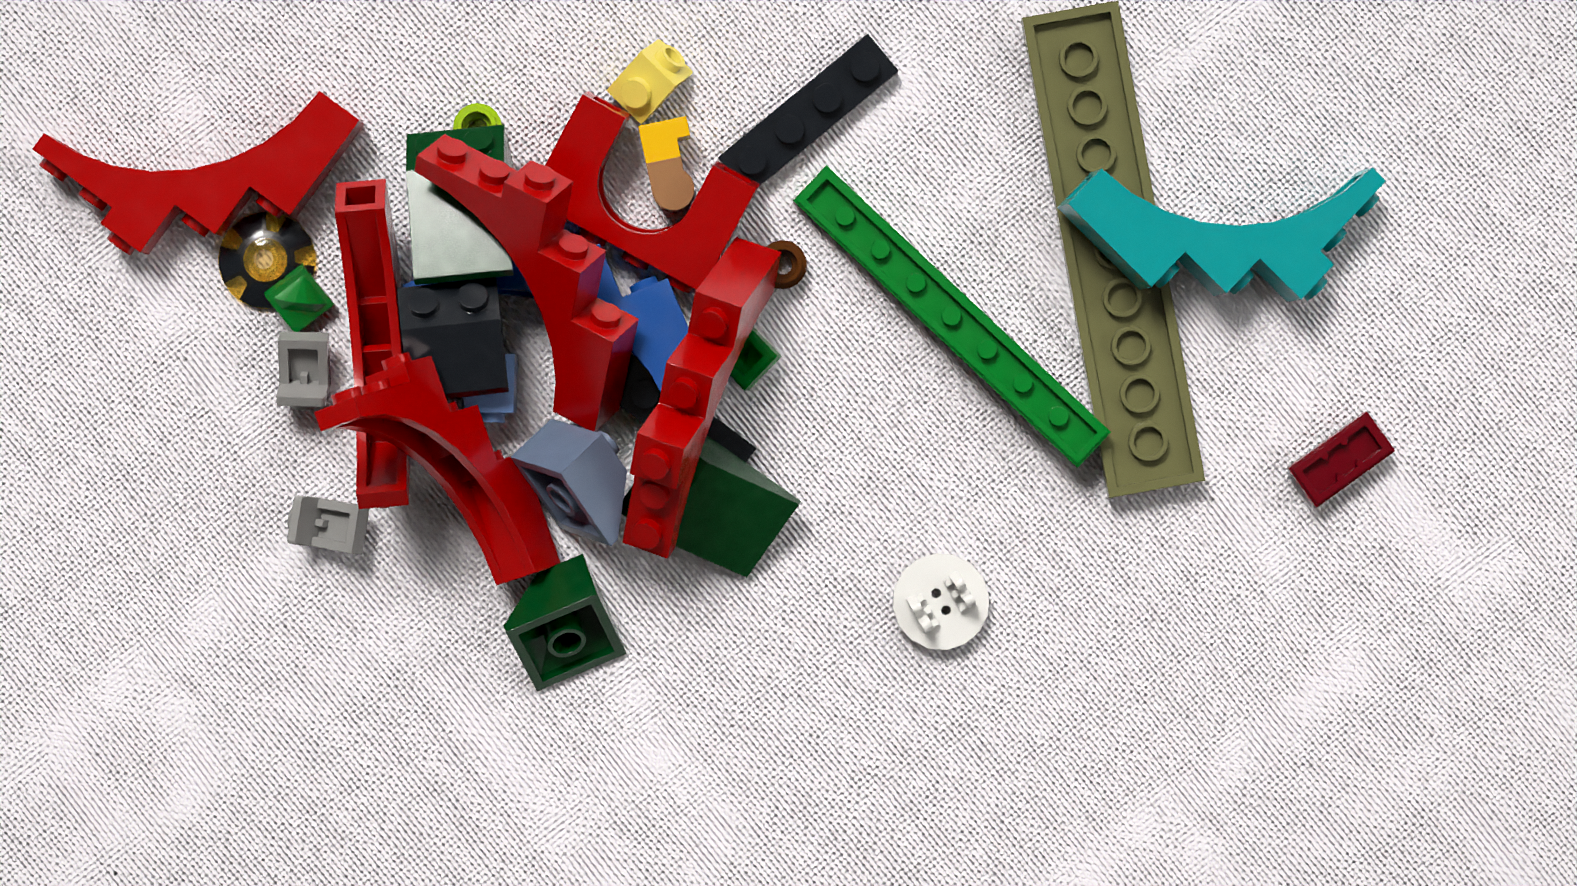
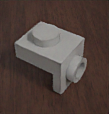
[276,331,331,411]
[287,495,369,555]

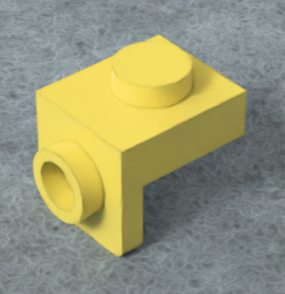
[606,39,693,124]

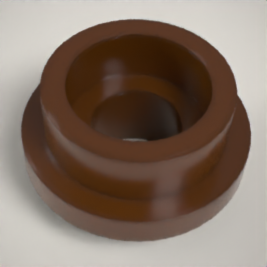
[766,240,807,289]

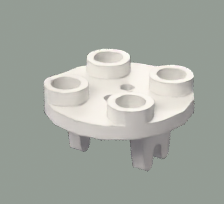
[892,553,989,650]

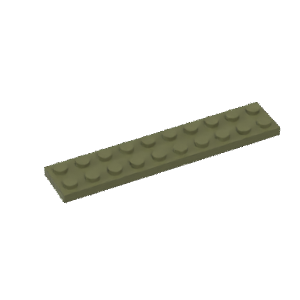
[1021,0,1205,498]

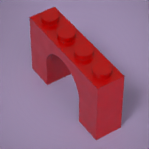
[545,91,760,293]

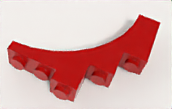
[32,91,365,256]
[414,134,639,432]
[335,179,410,509]
[622,237,782,559]
[314,352,560,586]

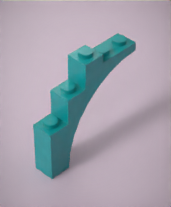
[1057,167,1386,302]

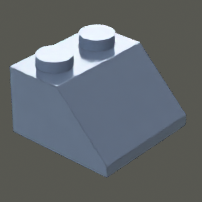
[511,419,627,546]

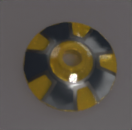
[218,212,316,309]

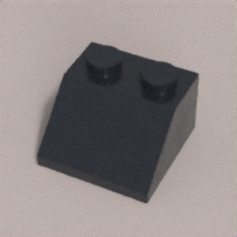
[397,277,509,399]

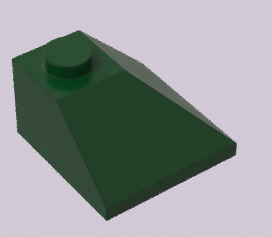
[503,554,627,691]

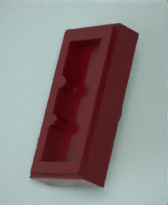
[1286,411,1395,508]

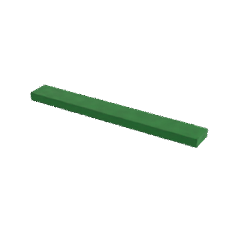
[793,165,1111,468]

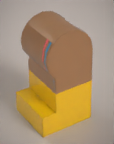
[638,116,695,213]

